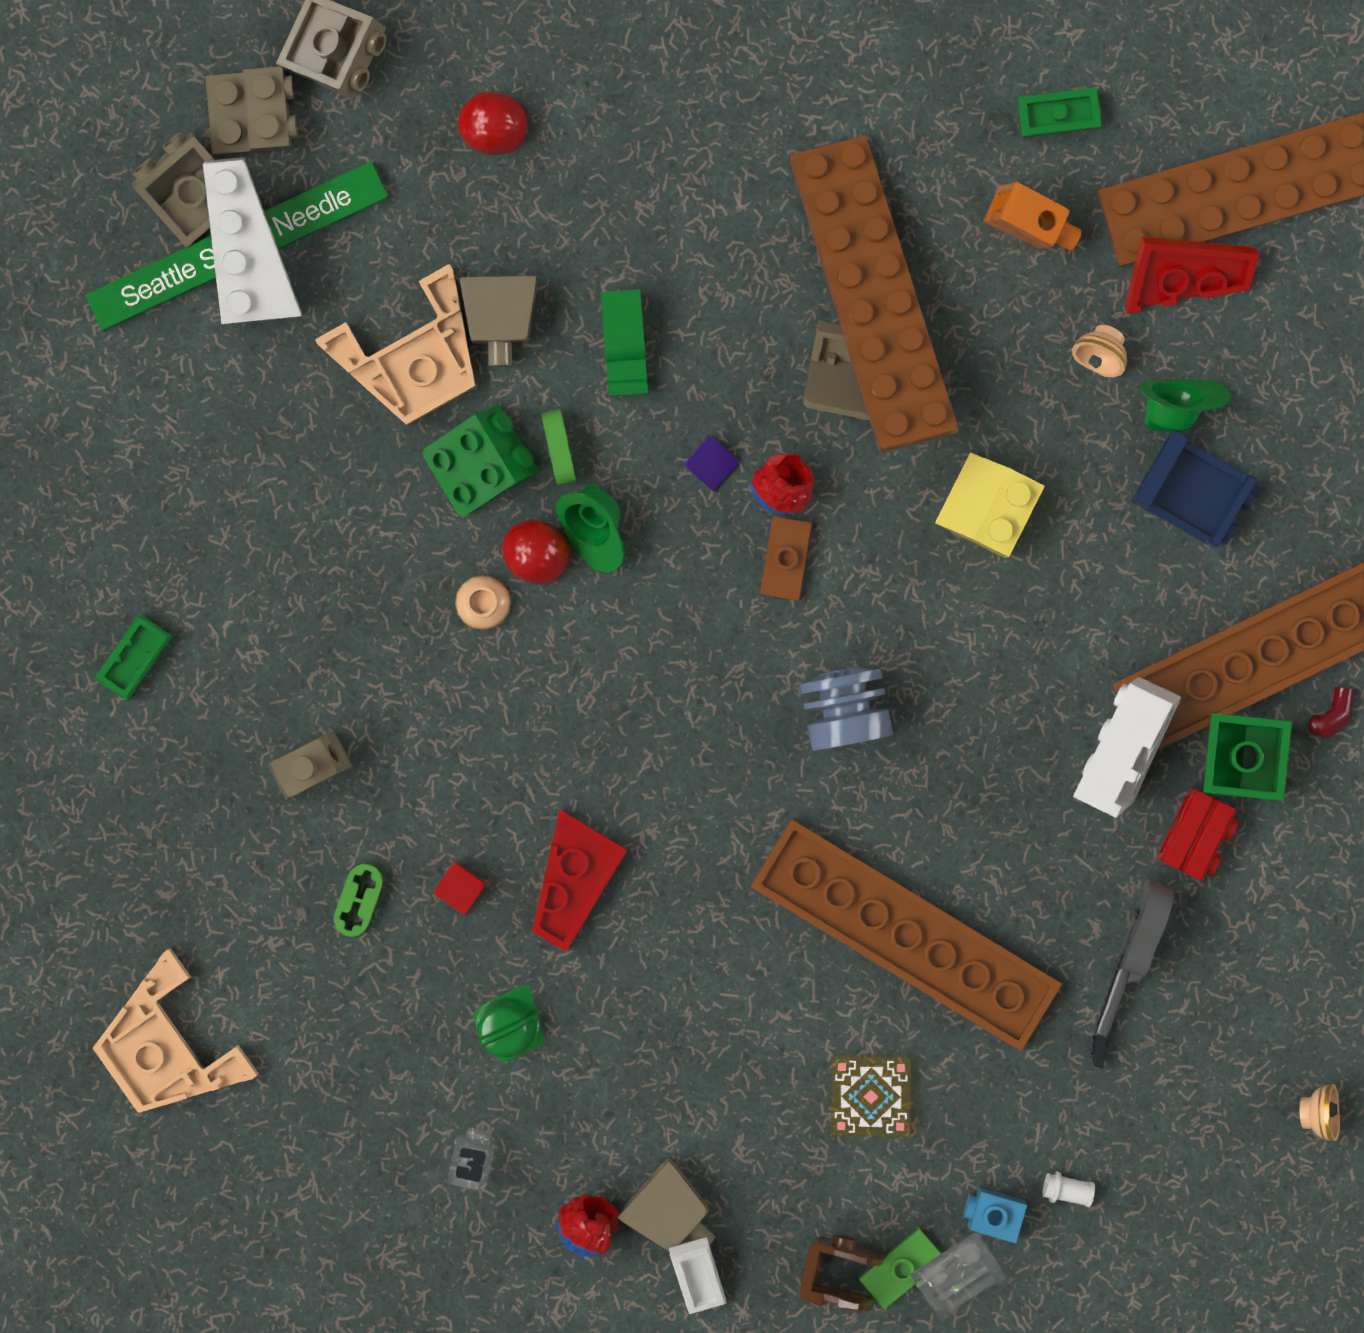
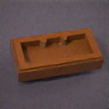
[760,516,812,601]

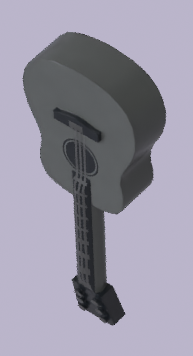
[1090,879,1174,1069]

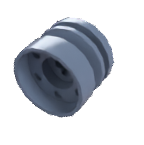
[799,667,894,751]

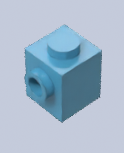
[963,1187,1027,1243]

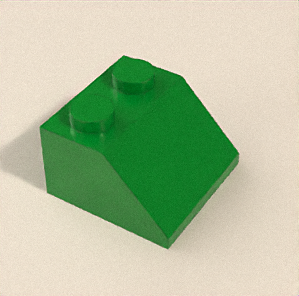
[1203,713,1292,801]

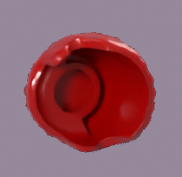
[457,91,527,155]
[501,519,570,585]

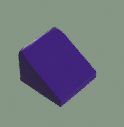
[684,435,739,492]

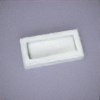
[669,1237,727,1314]

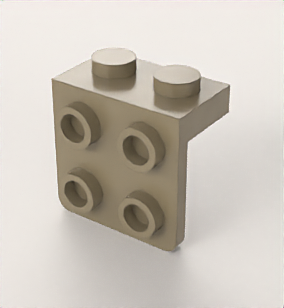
[803,320,869,420]

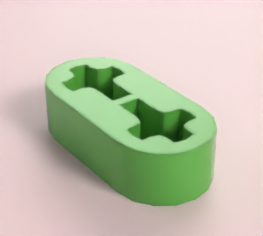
[541,408,577,486]
[334,863,384,937]

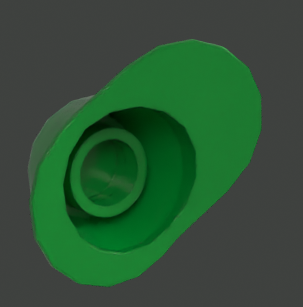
[1139,379,1232,432]
[556,482,625,573]
[472,985,546,1062]

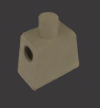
[460,276,537,367]
[268,732,353,801]
[618,1157,716,1251]

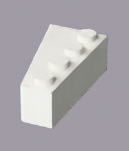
[203,157,301,324]

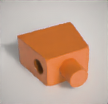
[983,182,1082,251]

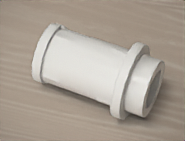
[1043,1171,1095,1207]

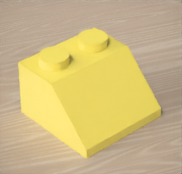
[935,453,1045,558]

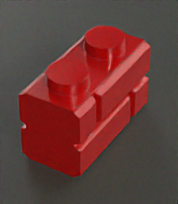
[1155,788,1239,881]

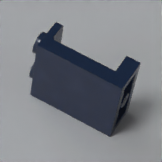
[1131,431,1258,548]

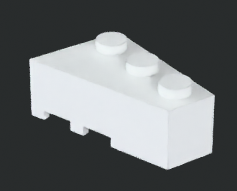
[1073,676,1181,818]

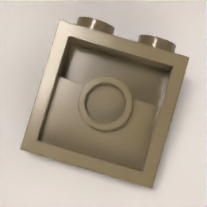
[276,0,386,99]
[205,66,298,156]
[131,132,215,248]

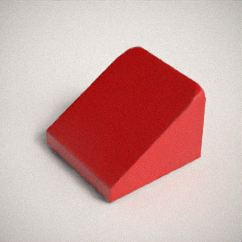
[433,860,487,915]

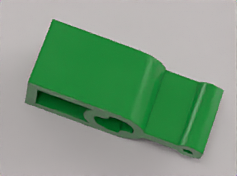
[601,289,648,397]

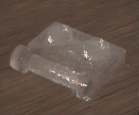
[910,1231,1009,1322]

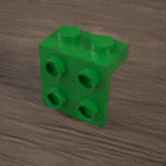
[423,404,539,516]

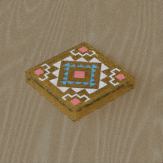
[831,1055,911,1137]

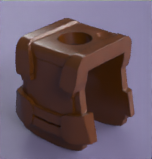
[799,1234,885,1314]

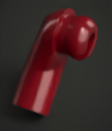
[1308,687,1354,739]

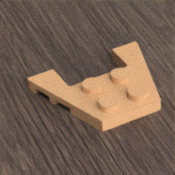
[315,264,476,426]
[93,948,259,1113]

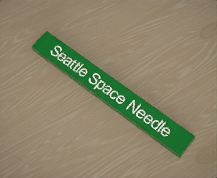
[85,161,389,332]

